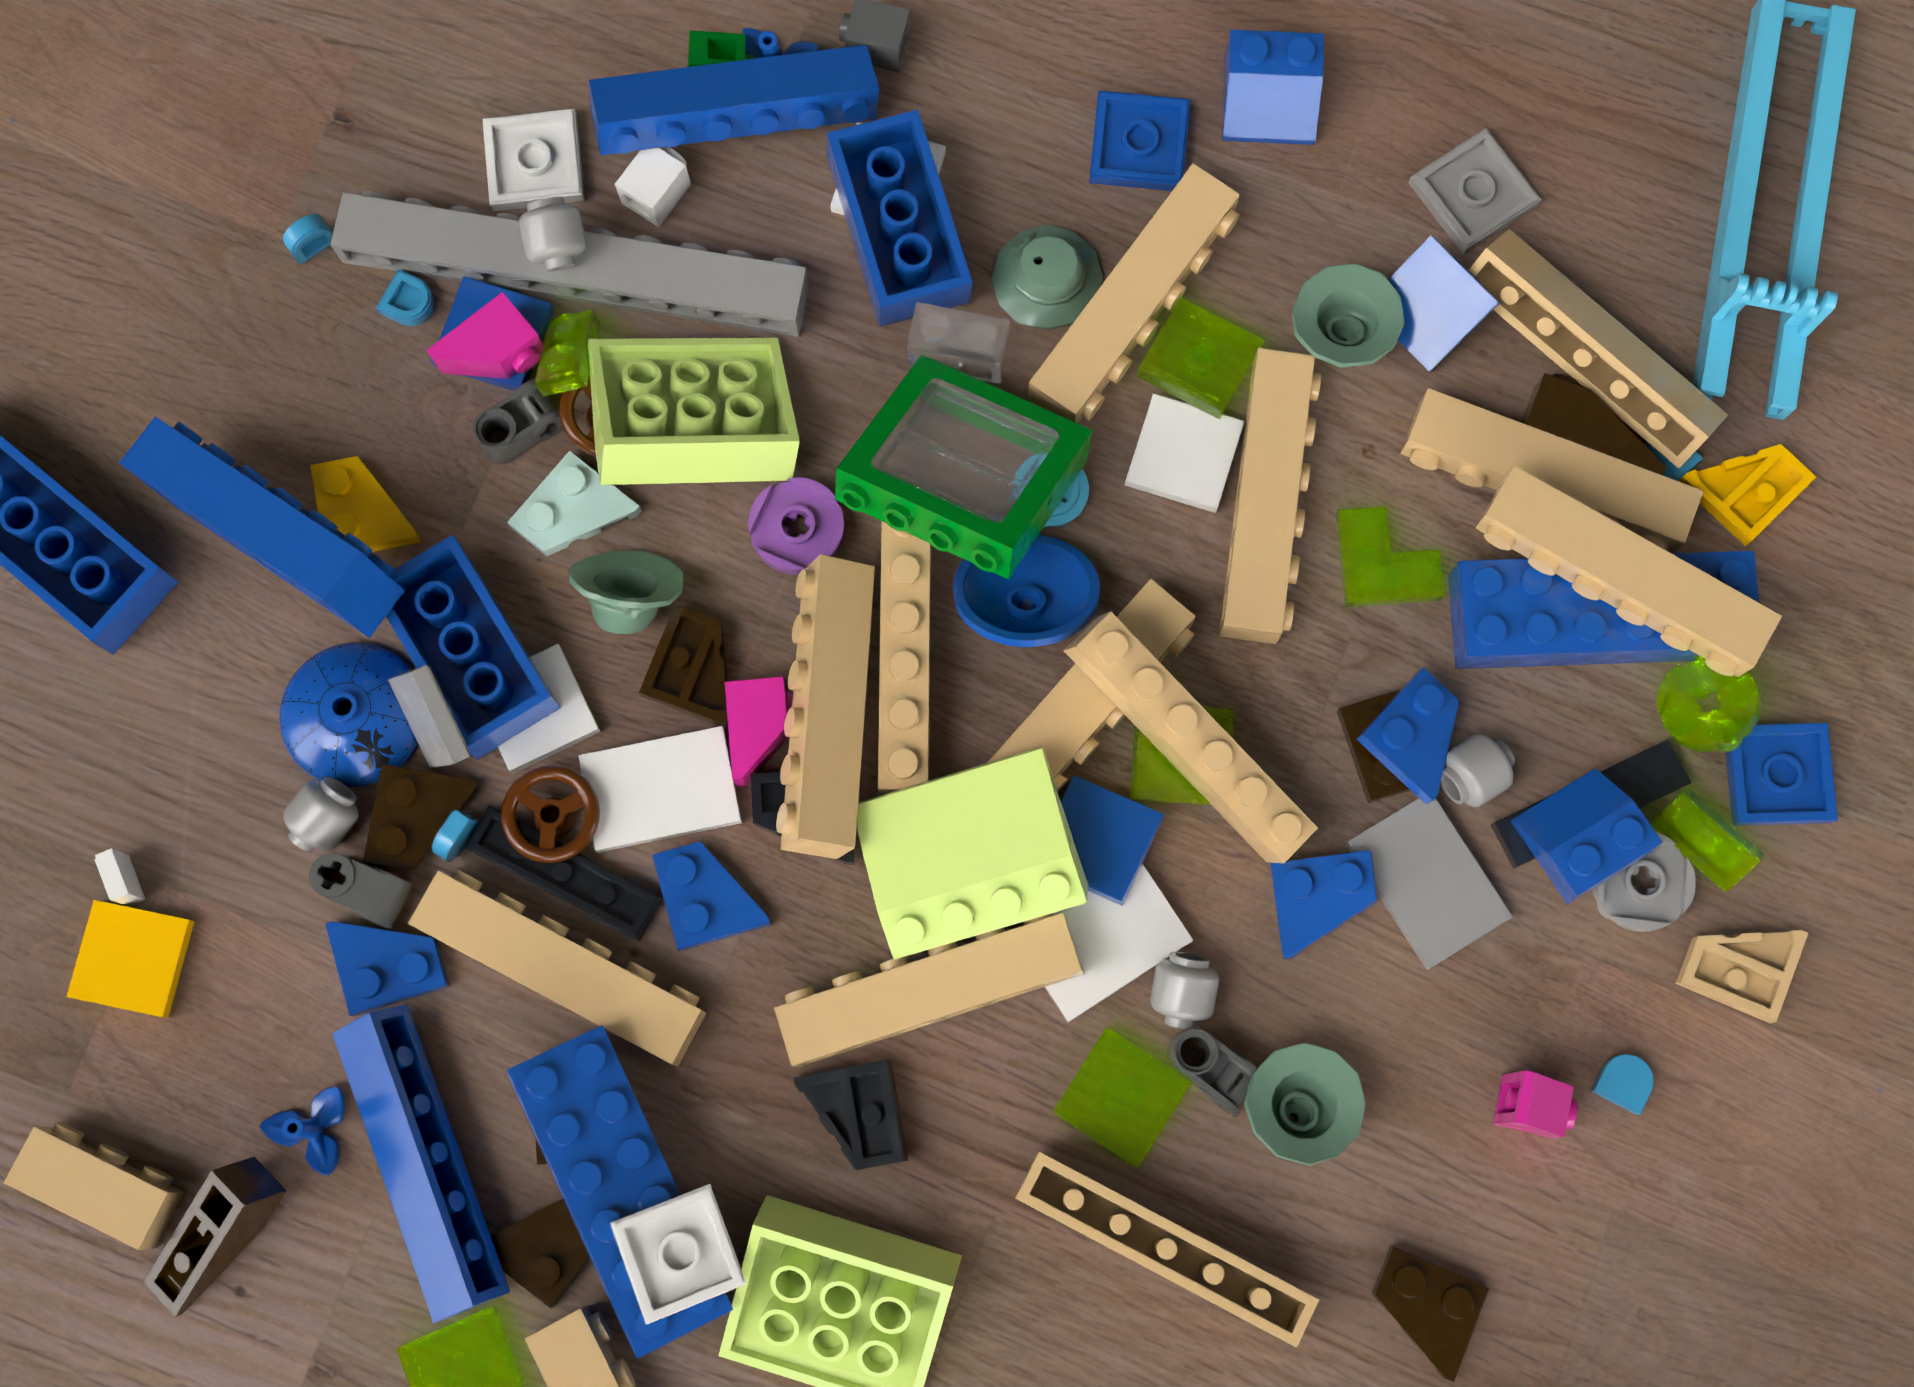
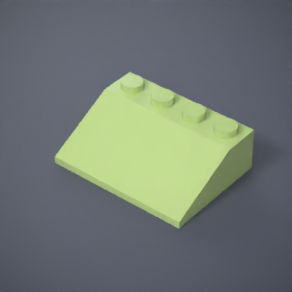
[588,338,800,485]
[857,746,1088,960]
[719,1195,962,1387]

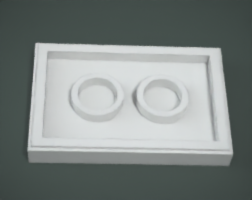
[578,726,742,853]
[1045,864,1193,1023]

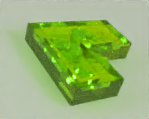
[1335,507,1445,608]

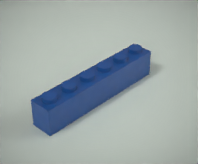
[588,44,879,155]
[332,1004,510,1323]

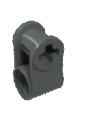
[473,379,563,464]
[309,853,413,929]
[1167,1029,1257,1118]

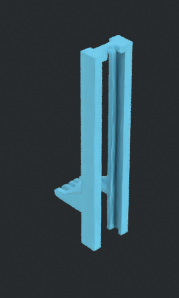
[1692,0,1856,420]

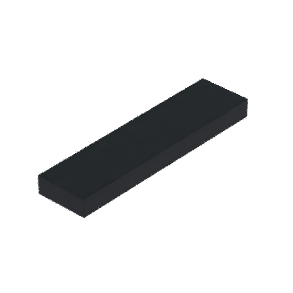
[1491,739,1691,869]
[465,805,663,941]

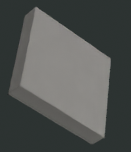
[1408,128,1542,255]
[388,665,470,768]

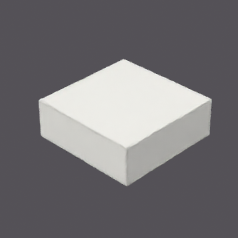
[94,848,146,907]

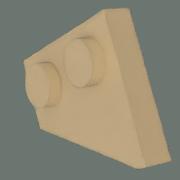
[1675,930,1808,1023]

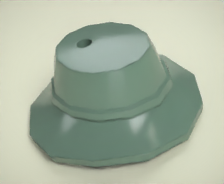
[991,224,1103,330]
[1292,264,1405,368]
[569,550,684,634]
[1244,1042,1366,1166]

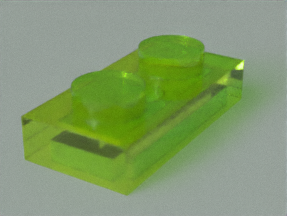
[535,309,601,397]
[1650,787,1764,893]

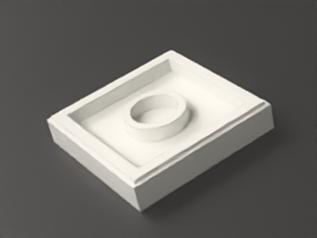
[483,109,585,211]
[1125,394,1244,513]
[498,644,601,774]
[610,1184,746,1325]

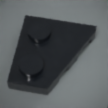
[793,1060,908,1170]

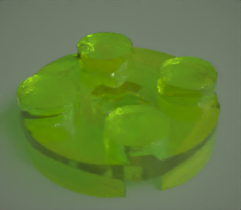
[1656,656,1762,752]

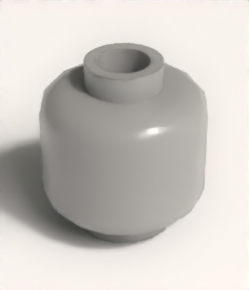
[519,197,587,272]
[1440,734,1515,807]
[283,777,359,852]
[1150,952,1220,1029]

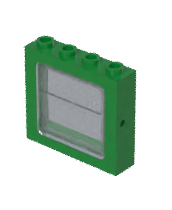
[835,354,1092,580]

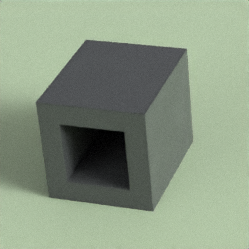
[839,0,911,72]

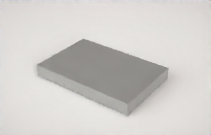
[1346,798,1513,970]

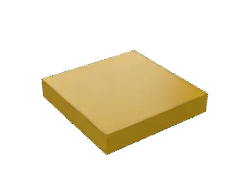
[66,900,195,1018]

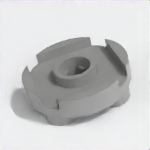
[1592,833,1696,932]

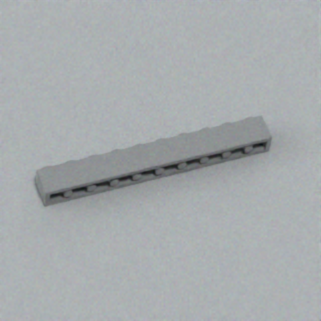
[330,191,809,337]

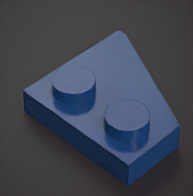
[325,922,450,1017]

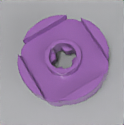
[748,477,845,575]

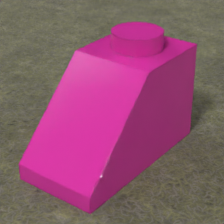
[426,292,546,379]
[725,676,793,787]
[1493,1070,1578,1138]

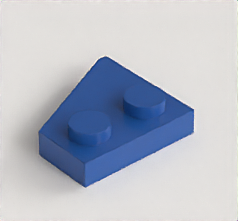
[1356,667,1459,804]
[652,841,771,952]
[1271,850,1378,959]

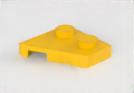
[1679,444,1816,546]
[310,456,420,552]

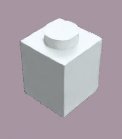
[615,147,691,227]

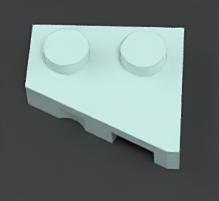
[507,451,642,556]

